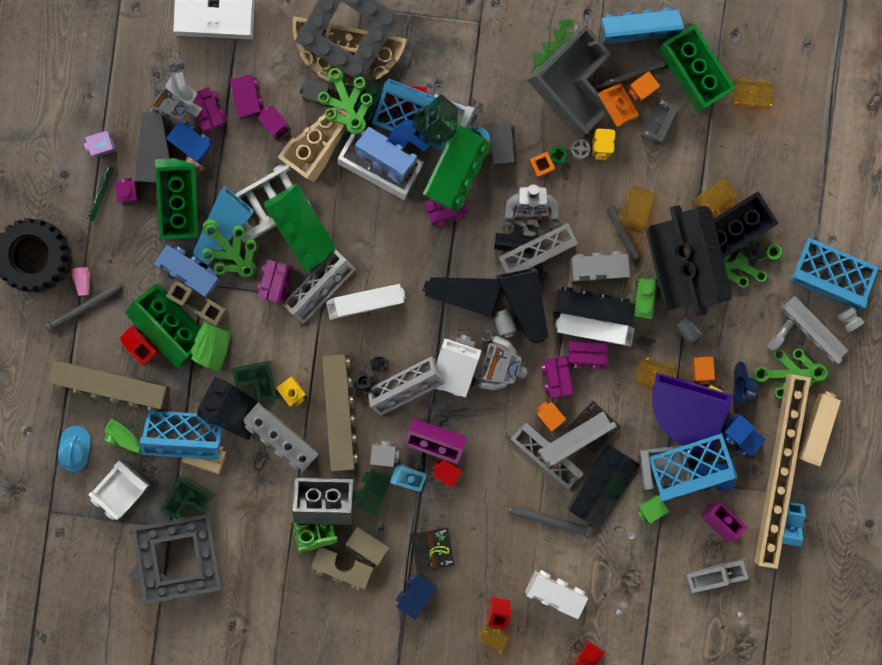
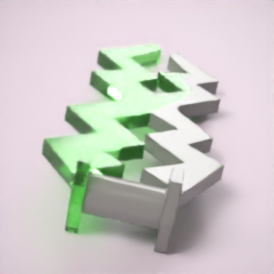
[531,20,578,73]

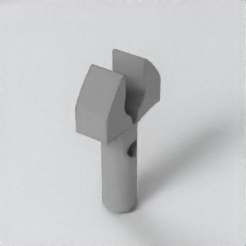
[504,216,540,237]
[767,320,794,351]

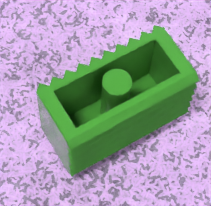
[633,278,657,319]

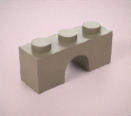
[166,280,228,326]
[311,546,374,591]

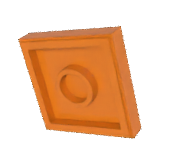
[598,83,639,127]

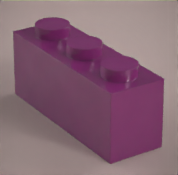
[403,418,467,464]

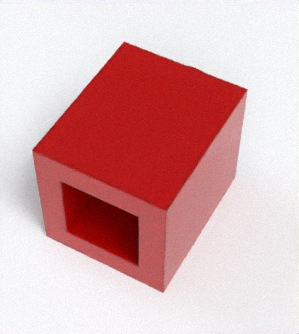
[432,459,462,488]
[487,597,511,630]

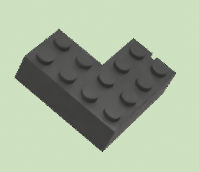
[527,25,611,137]

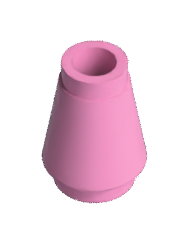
[71,267,90,296]

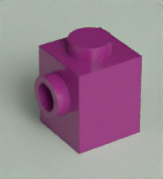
[115,178,140,204]

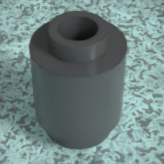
[675,316,703,344]

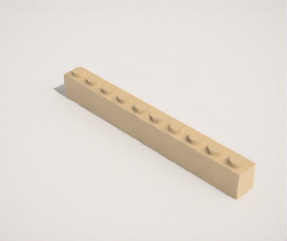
[754,373,811,569]

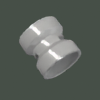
[837,306,864,332]

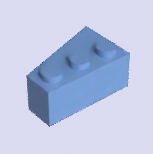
[355,127,417,183]
[154,245,220,298]

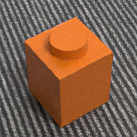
[628,71,660,103]
[529,152,555,179]
[691,356,715,384]
[536,401,566,432]

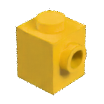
[276,376,307,407]

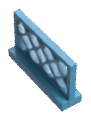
[372,79,460,151]
[789,237,879,311]
[140,410,223,460]
[649,434,738,502]

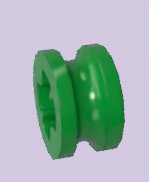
[549,146,567,164]

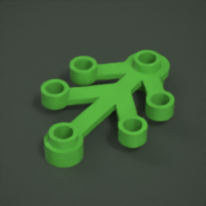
[318,68,373,134]
[202,219,257,278]
[724,239,782,288]
[753,349,828,399]

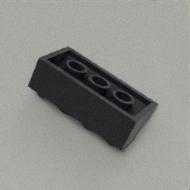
[713,191,779,258]
[553,287,634,326]
[567,444,640,529]

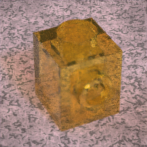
[478,624,510,653]

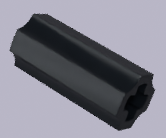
[494,233,534,253]

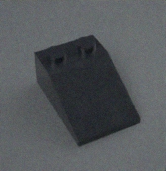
[197,376,266,441]

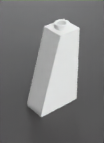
[326,284,405,320]
[556,313,635,347]

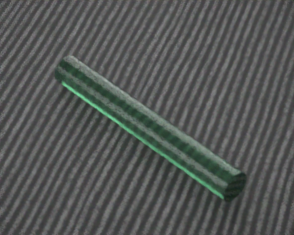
[87,165,114,221]

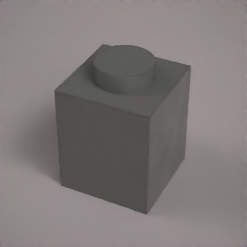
[300,78,331,106]

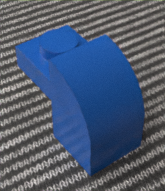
[387,120,433,152]

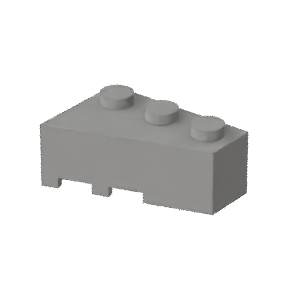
[569,251,630,282]

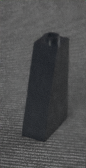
[496,268,549,343]
[422,277,500,317]

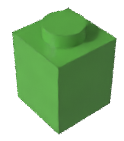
[637,494,669,524]

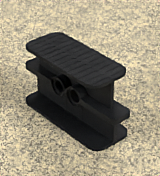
[646,205,732,316]

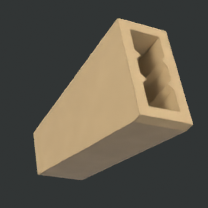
[797,391,841,466]

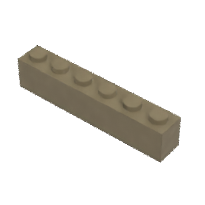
[322,354,358,472]
[48,360,169,412]

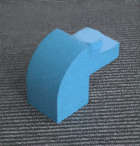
[782,502,806,547]

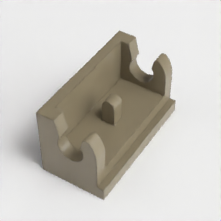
[345,527,389,567]

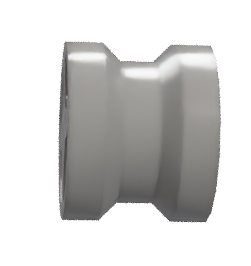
[570,139,590,160]

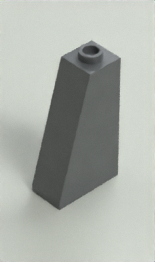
[135,109,172,184]

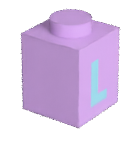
[84,131,116,158]

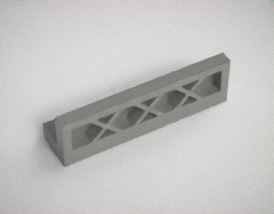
[499,223,578,273]
[283,249,356,324]
[780,296,848,364]
[368,356,445,416]
[538,412,617,468]
[511,422,584,489]

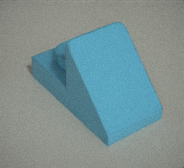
[390,464,427,492]

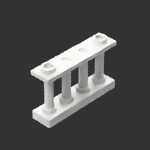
[235,164,311,243]

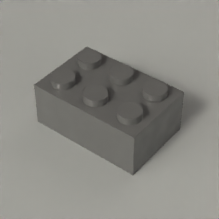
[293,478,354,525]

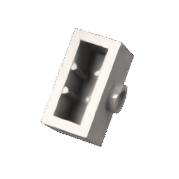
[370,441,400,467]

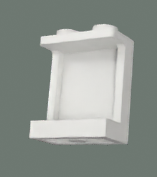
[435,339,481,397]
[89,459,151,520]

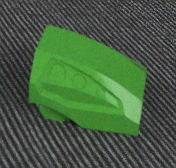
[191,322,232,372]
[104,418,141,455]
[292,518,337,555]

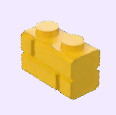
[591,129,615,161]

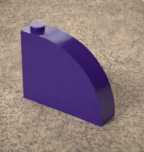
[652,373,732,455]

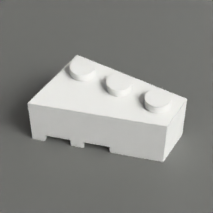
[525,570,588,619]

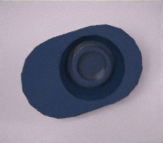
[733,361,759,408]

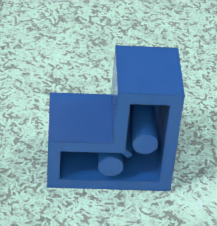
[721,414,766,457]

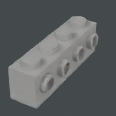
[243,402,318,472]

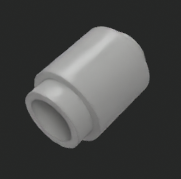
[494,309,518,339]

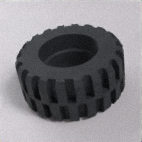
[0,218,72,293]

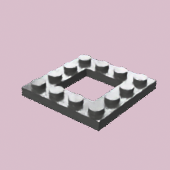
[295,0,401,79]
[132,514,221,605]

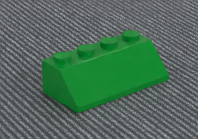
[658,24,736,113]
[423,124,491,213]
[155,158,198,240]
[264,183,336,272]
[125,283,201,368]

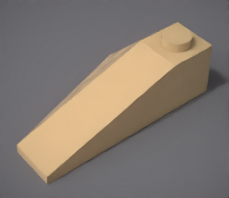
[278,107,349,183]

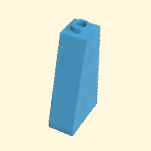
[193,186,254,265]

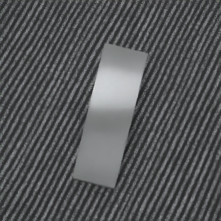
[687,558,751,593]

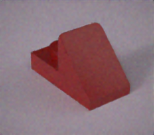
[572,640,605,665]

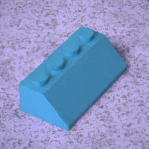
[600,8,684,44]

